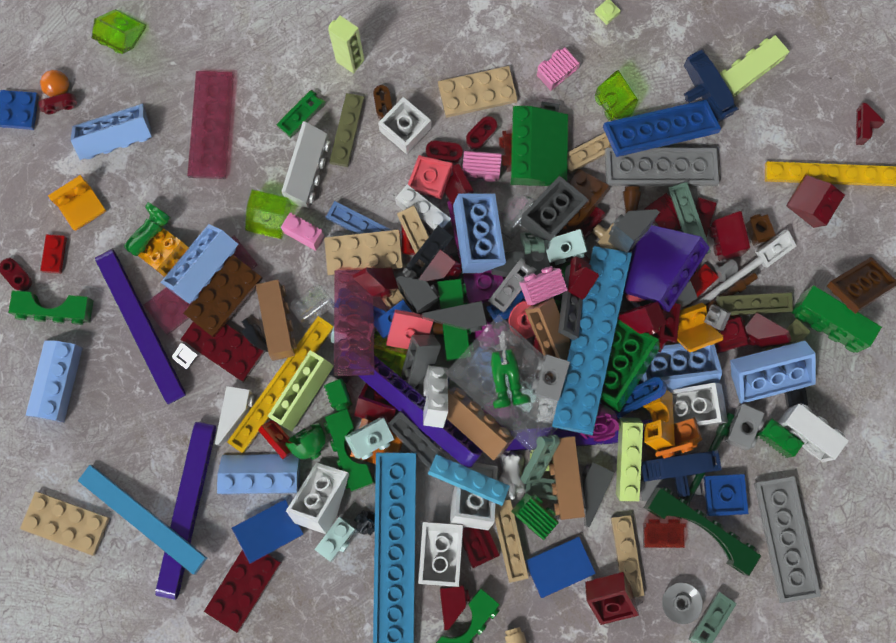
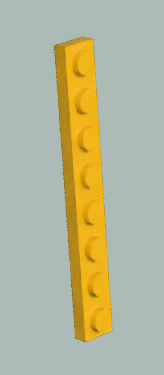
[765,161,896,187]
[227,316,334,454]

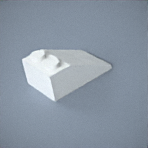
[669,383,728,427]
[286,462,349,534]
[450,462,497,530]
[418,522,463,587]

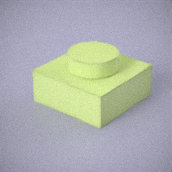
[594,0,621,25]

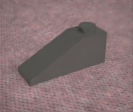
[422,301,487,333]
[401,334,441,388]
[582,463,614,527]

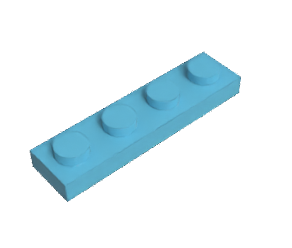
[428,454,510,506]

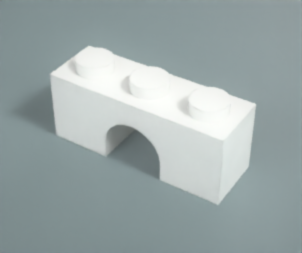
[395,184,451,233]
[423,365,448,428]

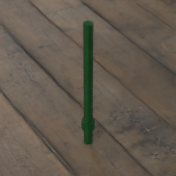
[677,412,735,519]

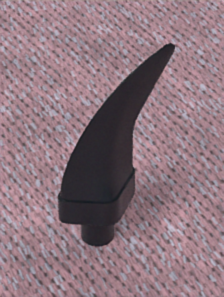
[241,318,268,352]

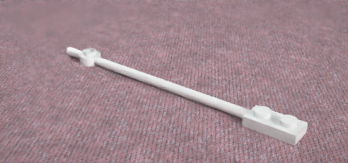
[690,230,796,307]

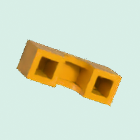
[643,390,675,451]

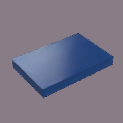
[231,500,304,564]
[525,537,596,598]

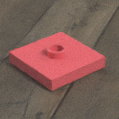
[408,155,453,199]
[386,309,433,349]

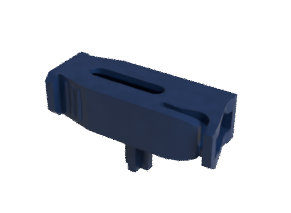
[684,49,739,122]
[641,450,722,497]

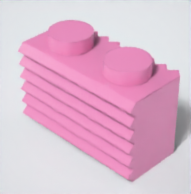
[537,47,580,91]
[462,151,501,182]
[281,213,324,251]
[519,266,568,305]

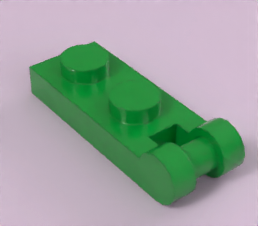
[276,90,326,139]

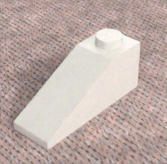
[215,386,255,446]

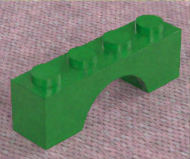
[8,290,94,325]
[324,409,375,492]
[436,588,500,643]

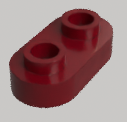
[39,93,77,115]
[466,116,497,149]
[426,140,463,163]
[0,258,32,291]

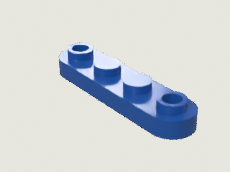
[613,377,667,419]

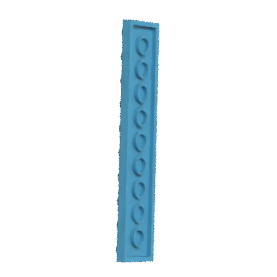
[552,246,632,436]
[373,452,416,643]

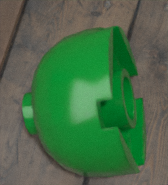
[285,423,326,460]

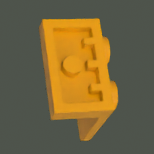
[48,175,106,231]
[138,228,189,277]
[677,303,723,352]

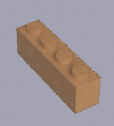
[256,279,297,361]
[525,298,571,378]
[446,386,515,461]
[549,436,585,520]

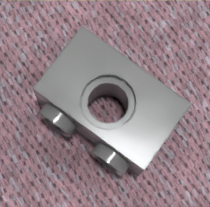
[531,355,570,401]
[724,404,765,451]

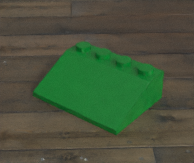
[510,106,568,186]
[600,319,660,412]

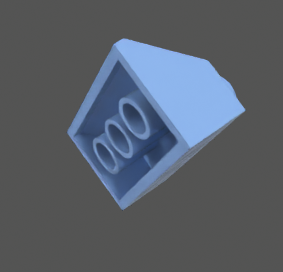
[71,103,152,160]
[453,194,506,273]
[160,224,238,304]
[25,341,83,423]
[730,341,816,404]
[639,344,722,391]
[217,454,300,495]

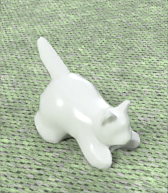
[498,452,526,500]

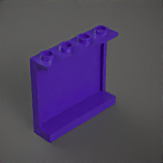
[624,225,710,312]

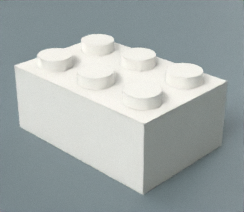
[778,404,849,463]

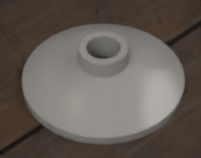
[662,583,703,624]

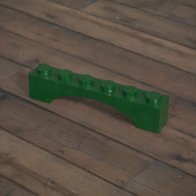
[643,487,761,576]

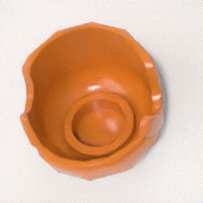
[40,70,69,97]

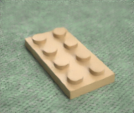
[438,66,517,118]
[324,230,403,275]
[20,491,110,556]

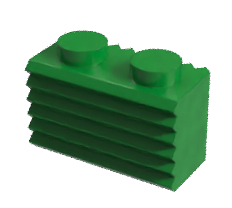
[324,379,353,412]
[756,418,805,458]
[511,493,559,540]

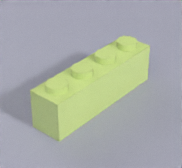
[328,15,364,74]
[719,35,790,98]
[267,350,334,431]
[616,417,643,501]

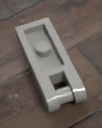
[488,258,537,313]

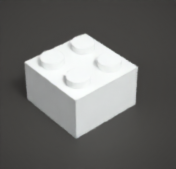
[378,97,431,154]

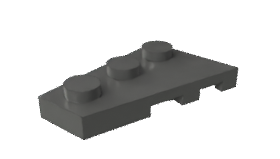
[491,249,550,277]

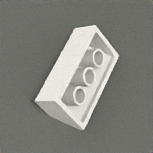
[282,121,331,208]

